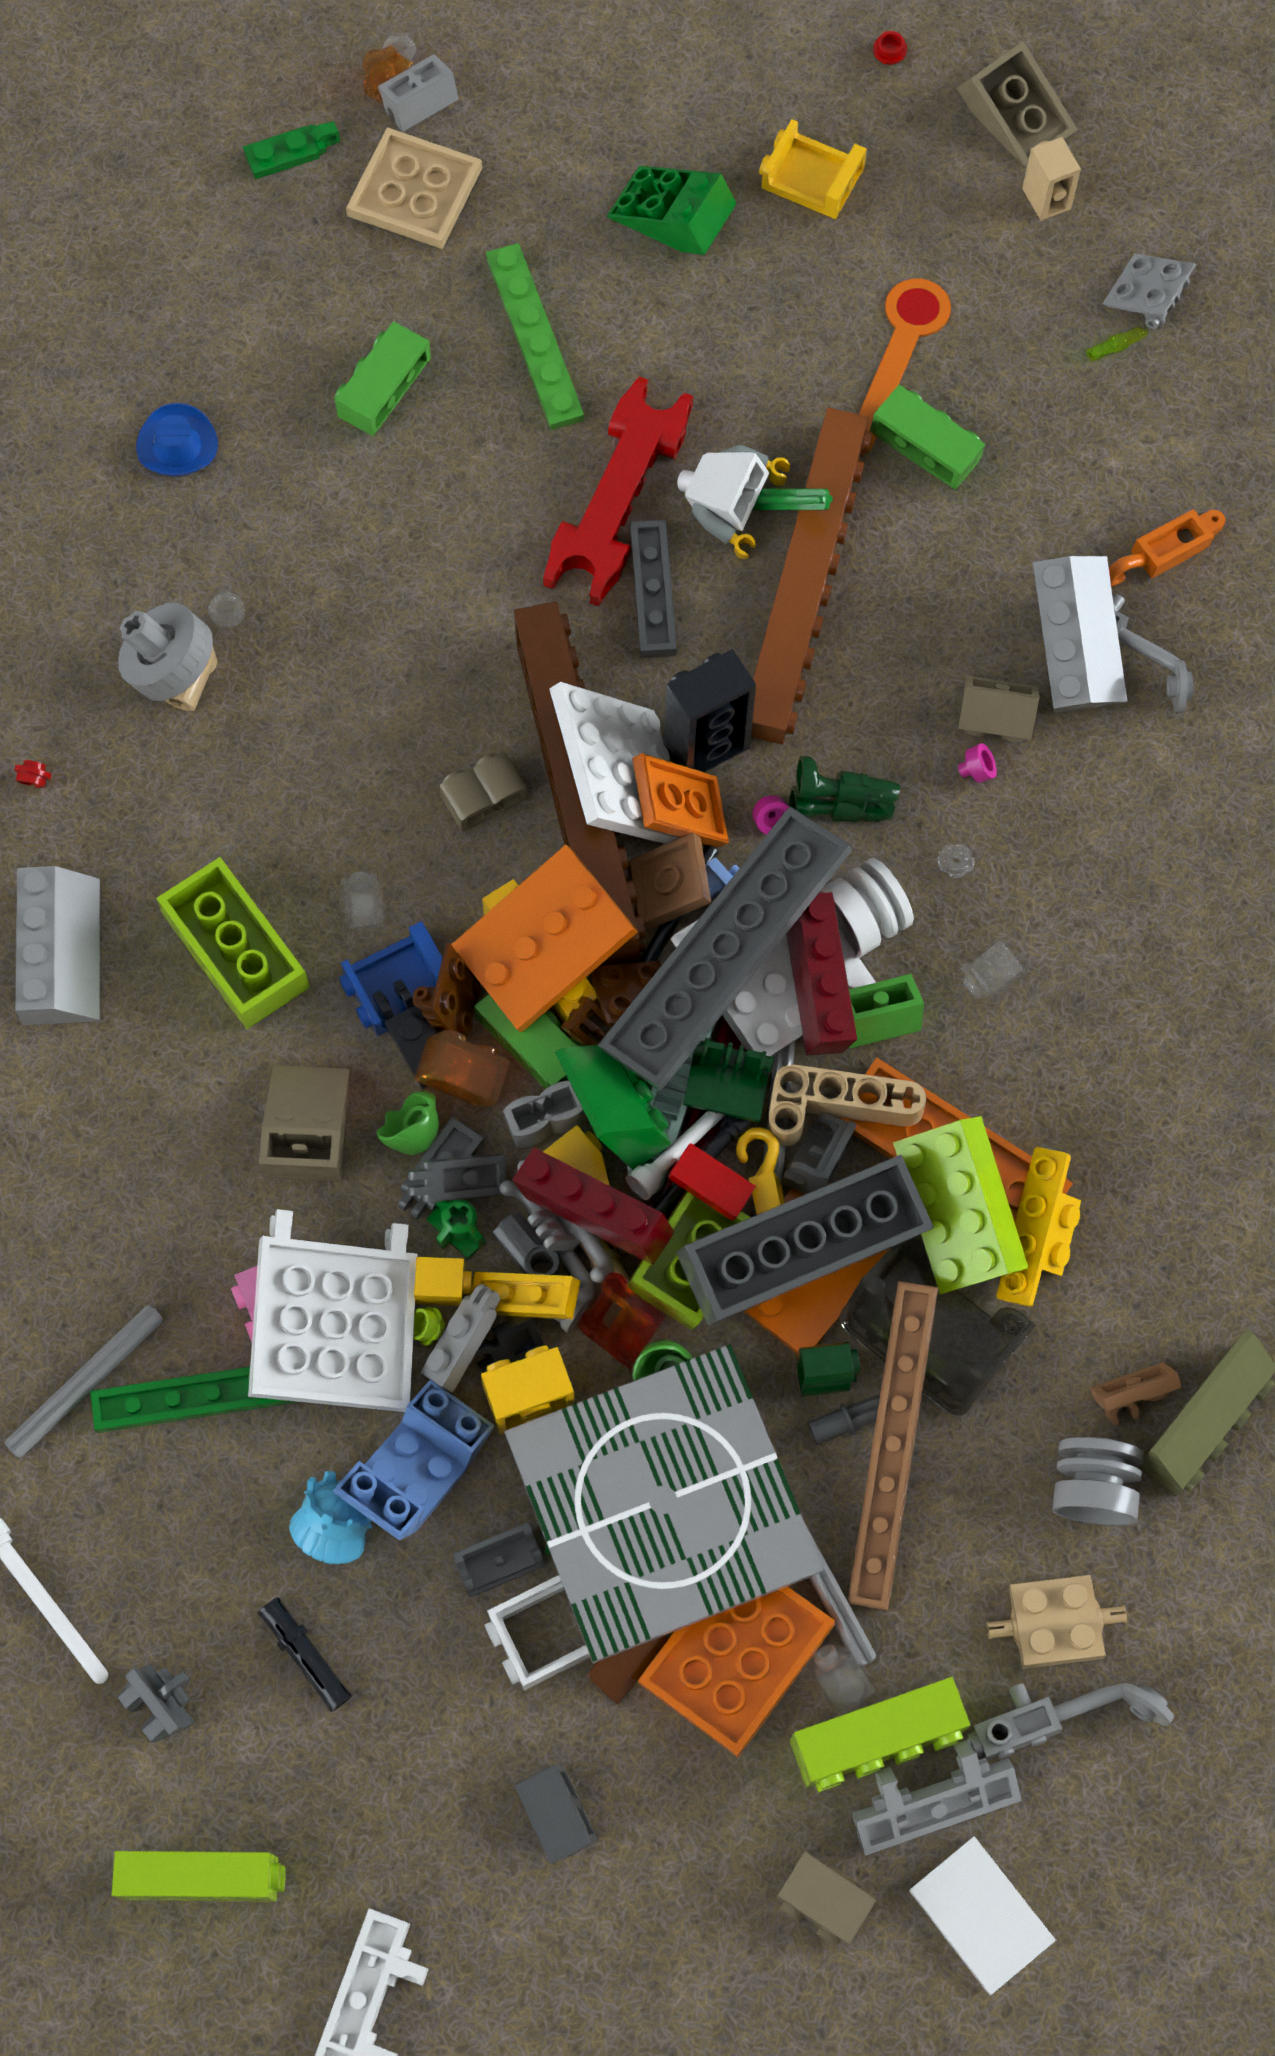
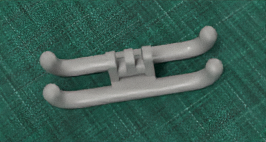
[499,1160,614,1304]

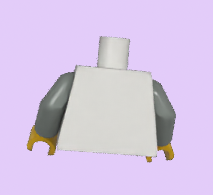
[677,445,790,559]

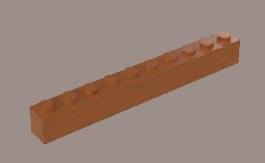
[751,407,873,745]

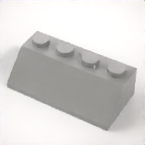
[1033,556,1127,713]
[15,866,100,1025]

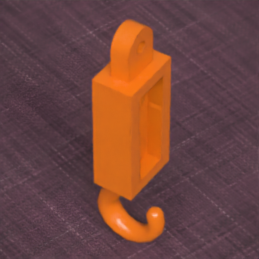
[1108,509,1226,587]

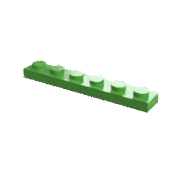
[486,243,584,430]

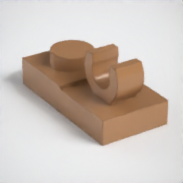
[1090,1362,1182,1426]

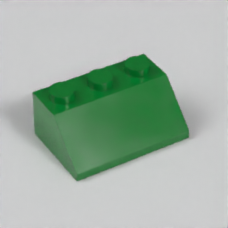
[555,1045,671,1170]

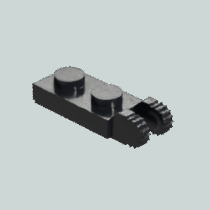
[372,979,456,1090]

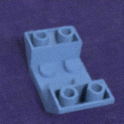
[333,1379,495,1541]

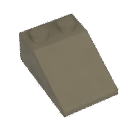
[956,41,1078,167]

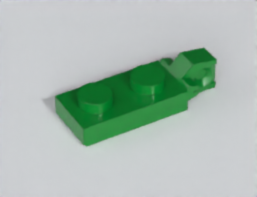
[243,121,340,180]

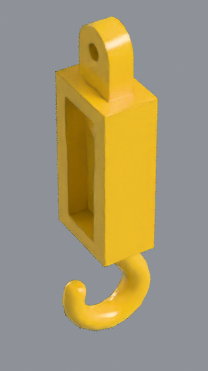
[736,1127,785,1215]

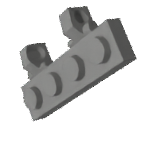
[852,1739,1022,1856]

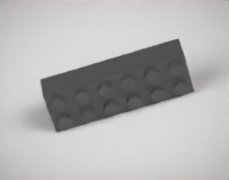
[676,1155,934,1326]

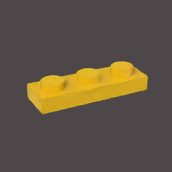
[471,1272,581,1319]

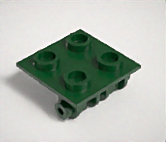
[683,1038,773,1123]

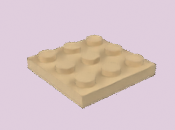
[346,127,482,249]

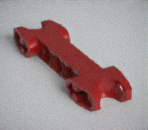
[543,376,694,607]

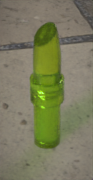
[1086,327,1149,362]

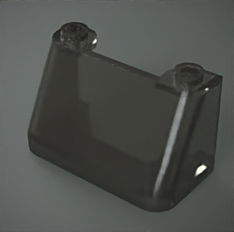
[840,1235,1036,1416]

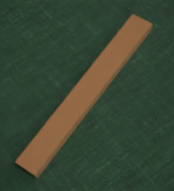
[848,1281,938,1610]

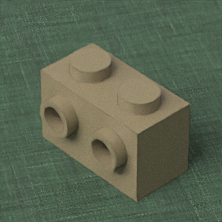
[958,675,1039,742]
[775,1851,877,1948]

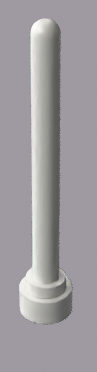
[626,1111,724,1200]
[0,1518,108,1684]

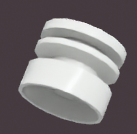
[819,858,914,958]

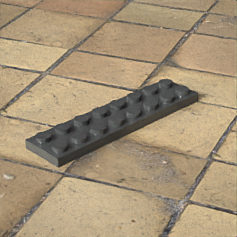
[598,806,852,1091]

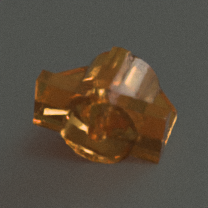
[362,45,412,105]

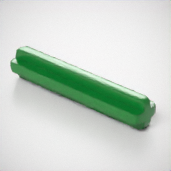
[752,488,833,510]

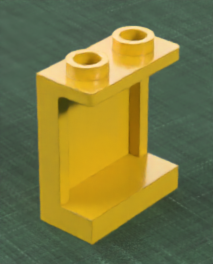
[759,119,867,219]

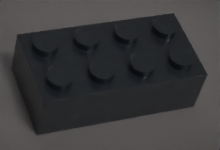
[664,649,756,772]

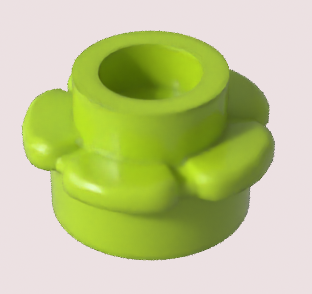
[413,1307,445,1346]

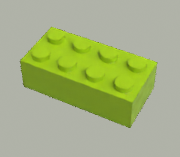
[156,857,310,1030]
[893,1116,1029,1294]
[790,1677,971,1793]

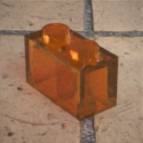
[414,1030,510,1108]

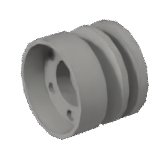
[1052,1437,1144,1526]

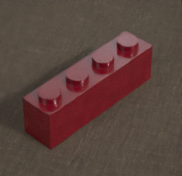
[786,892,857,1056]
[512,1147,675,1265]

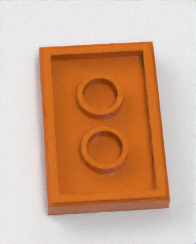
[632,753,729,847]

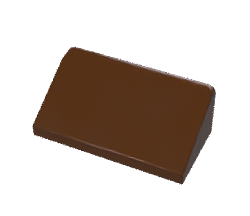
[586,1635,668,1705]

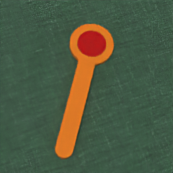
[859,278,951,455]

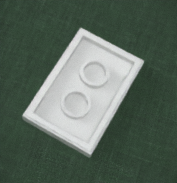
[908,1836,1056,1995]

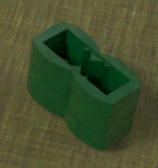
[796,1342,860,1397]

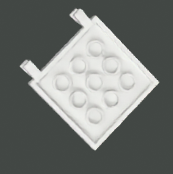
[248,1209,417,1412]

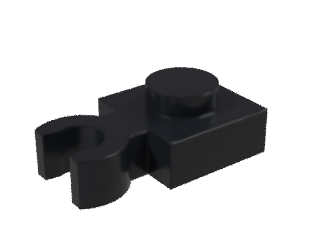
[474,1316,545,1373]

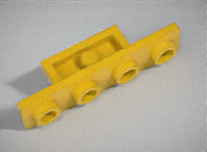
[996,1147,1081,1307]

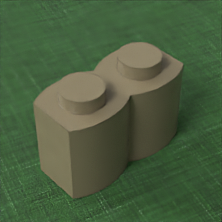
[440,753,527,832]

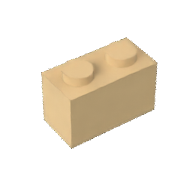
[1022,137,1081,221]

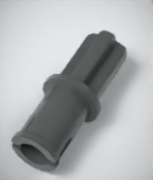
[808,1395,880,1445]

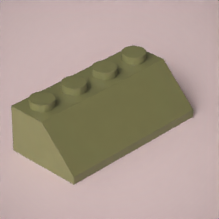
[1138,1328,1275,1496]

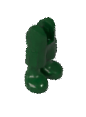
[789,756,900,823]

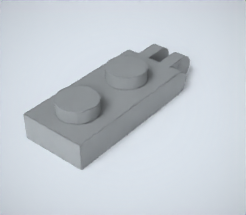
[420,1284,500,1393]

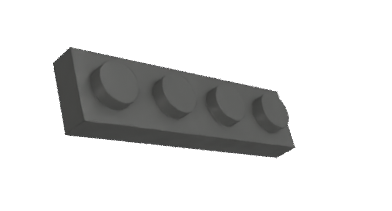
[630,520,677,658]

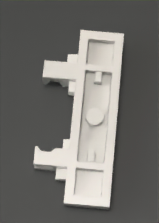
[315,1909,429,2056]

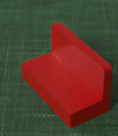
[668,1142,756,1221]

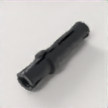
[257,1597,352,1712]

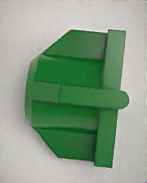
[426,1199,486,1260]

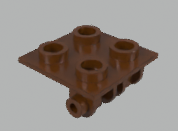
[413,943,481,1049]
[589,961,662,1026]

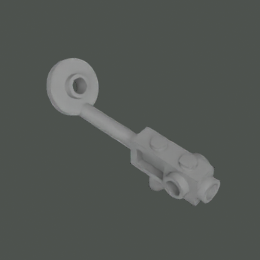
[1112,593,1193,712]
[967,1683,1174,1761]

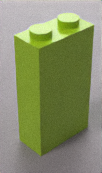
[112,1851,286,1902]

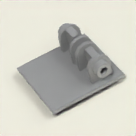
[1102,254,1196,329]

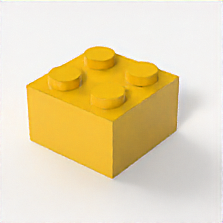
[481,1346,575,1435]

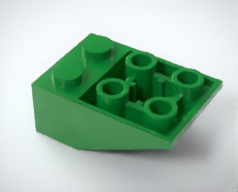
[607,165,737,255]

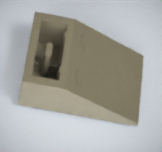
[258,1065,350,1181]

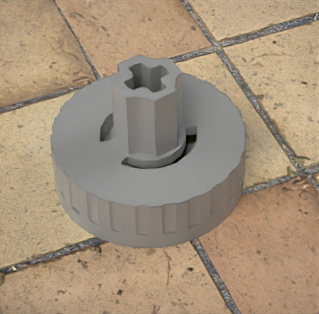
[118,603,213,701]

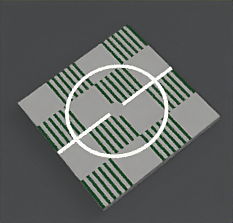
[504,1344,824,1664]

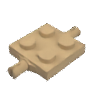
[986,1575,1127,1669]

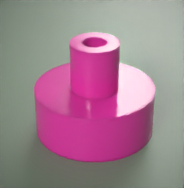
[958,743,997,783]
[752,795,789,834]

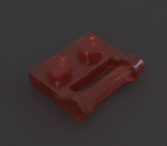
[578,1272,666,1369]

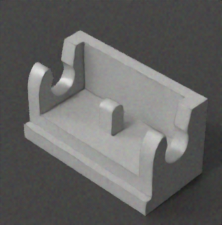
[378,54,459,132]

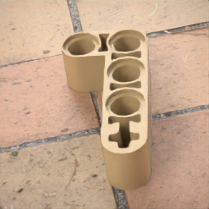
[768,1065,926,1146]

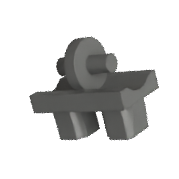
[118,1664,195,1743]

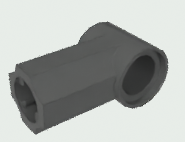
[493,1212,560,1275]

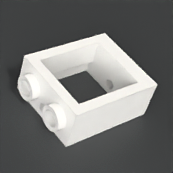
[484,1575,590,1691]

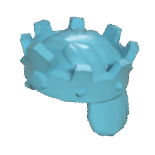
[289,1471,372,1564]

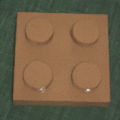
[630,832,711,930]

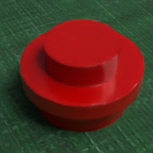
[873,31,907,65]
[14,760,52,788]

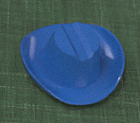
[136,403,218,477]

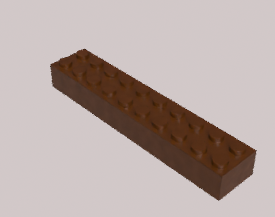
[514,601,646,965]

